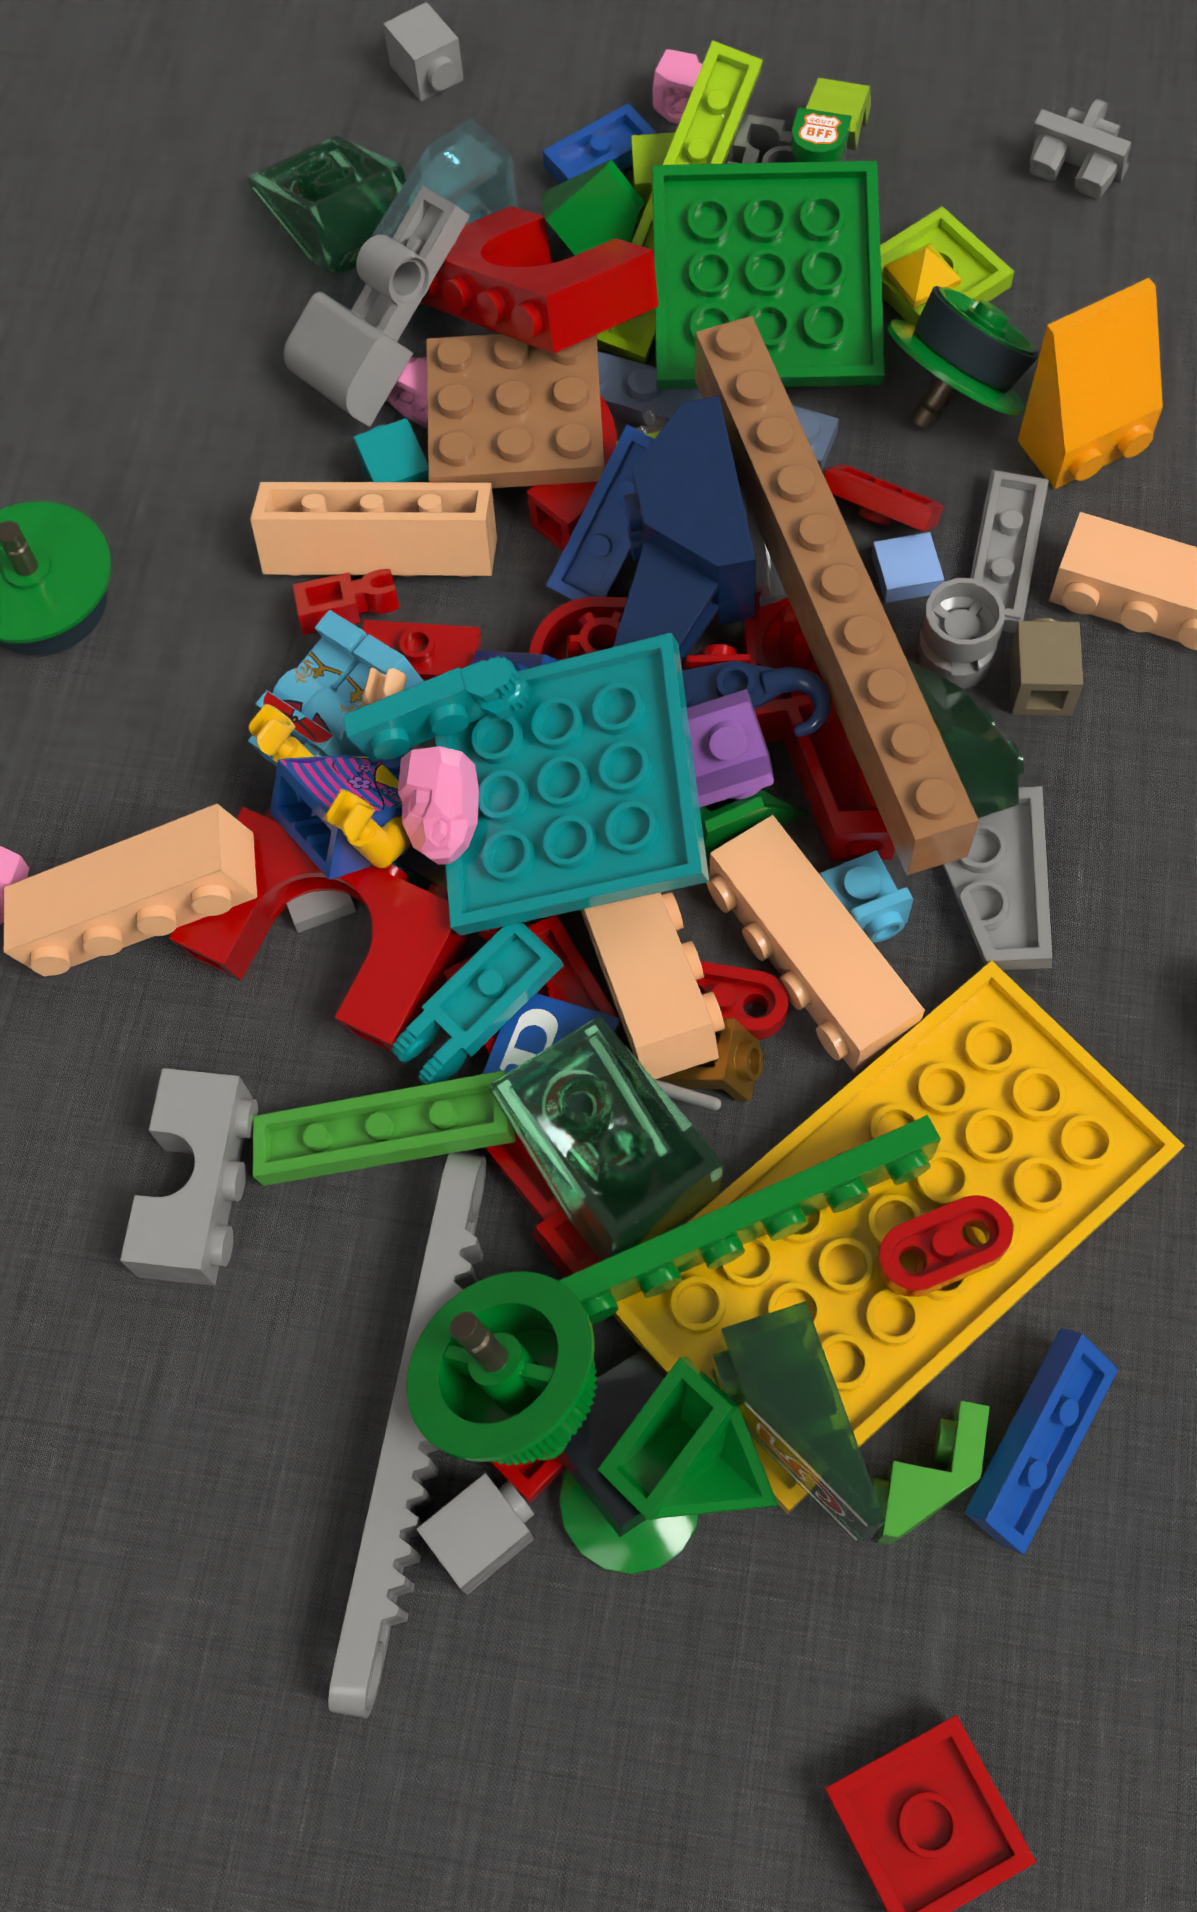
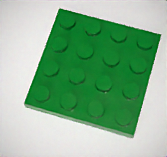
[652,161,885,389]

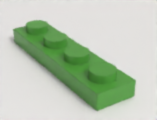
[253,1070,515,1186]

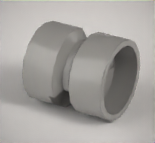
[916,578,1005,690]

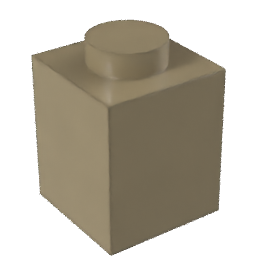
[1009,618,1083,716]

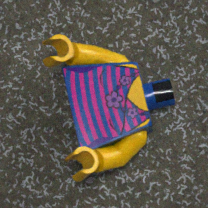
[248,704,411,879]

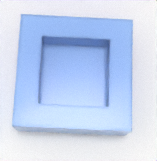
[871,532,944,603]

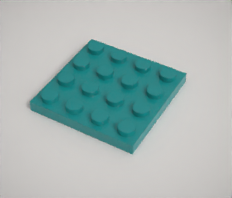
[435,633,709,935]

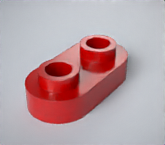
[696,961,788,1040]
[877,1195,1013,1297]

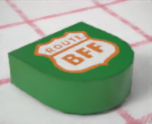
[791,107,852,162]

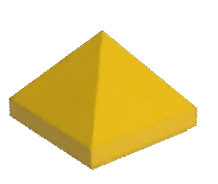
[883,243,961,308]

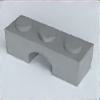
[120,1068,258,1286]

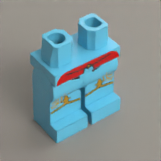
[248,610,424,767]

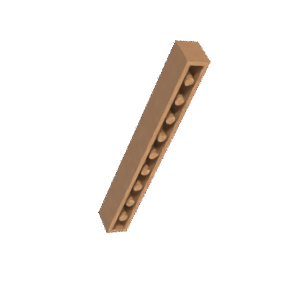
[695,316,979,876]

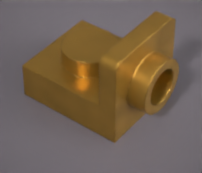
[656,1018,763,1101]

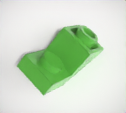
[867,1401,990,1546]

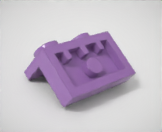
[687,689,774,807]

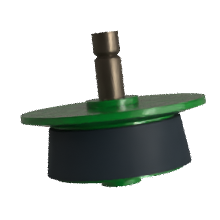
[888,286,1039,430]
[0,501,112,655]

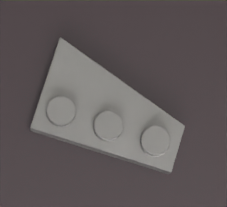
[942,786,1052,970]

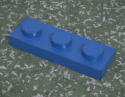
[546,425,654,600]
[964,1328,1118,1555]

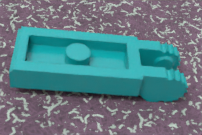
[343,655,532,762]
[391,922,564,1085]

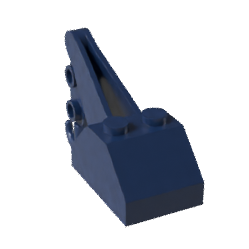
[613,396,832,737]

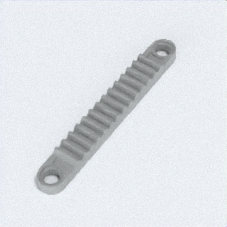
[328,1152,486,1719]

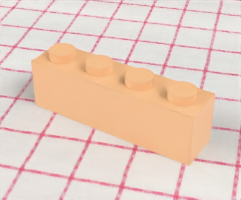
[250,482,497,577]
[1049,512,1197,650]
[4,804,257,977]
[706,815,925,1073]
[580,892,725,1083]

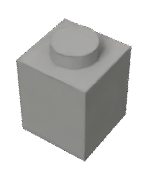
[383,2,464,102]
[417,1473,535,1595]

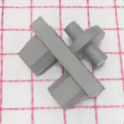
[1030,99,1131,199]

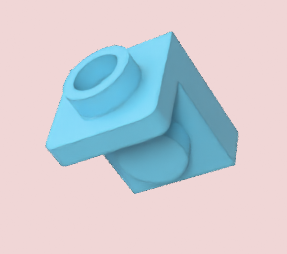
[820,850,914,943]

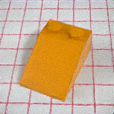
[1018,278,1163,489]

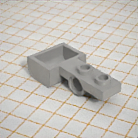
[284,185,470,427]

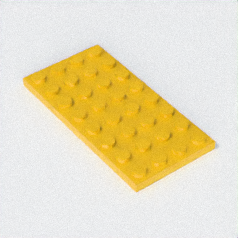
[613,960,1185,1514]

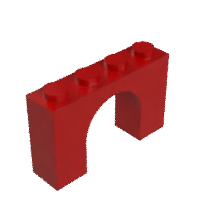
[420,206,659,354]
[169,807,470,1055]

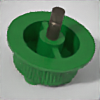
[406,1271,598,1466]

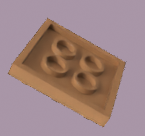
[426,334,605,488]

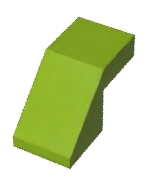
[806,77,871,150]

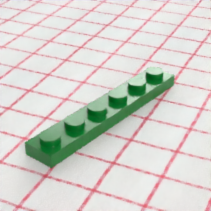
[559,1115,941,1325]

